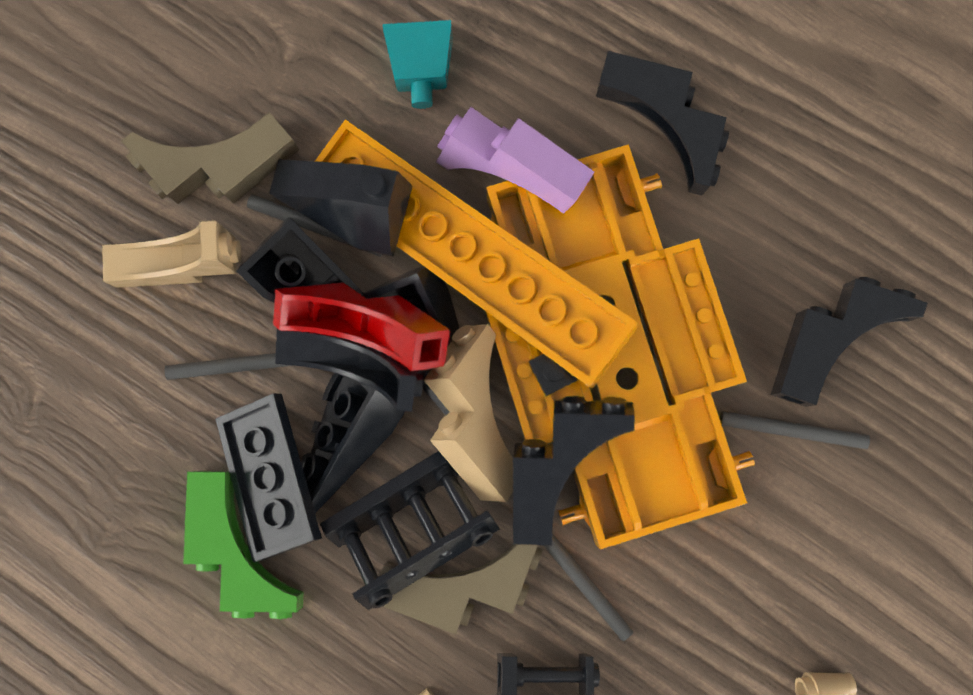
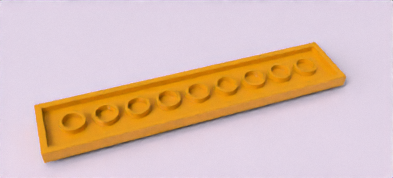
[315,119,639,389]

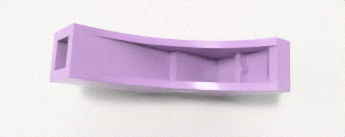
[436,107,594,214]

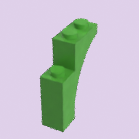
[183,471,304,619]

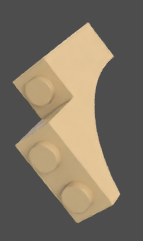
[102,221,242,288]
[424,324,513,502]

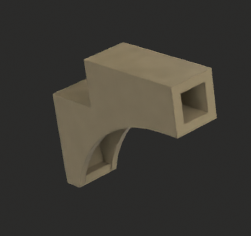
[121,112,299,204]
[379,544,543,634]

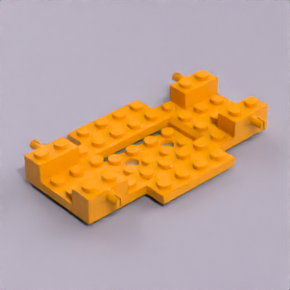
[485,144,755,550]

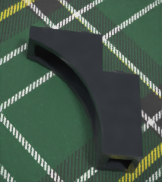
[596,51,729,196]
[770,277,928,407]
[275,329,423,411]
[513,396,635,546]

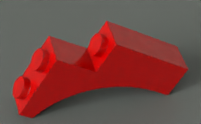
[273,283,450,371]

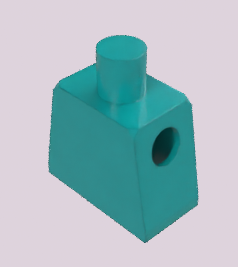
[382,20,453,109]

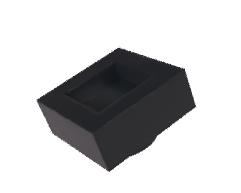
[528,354,579,397]

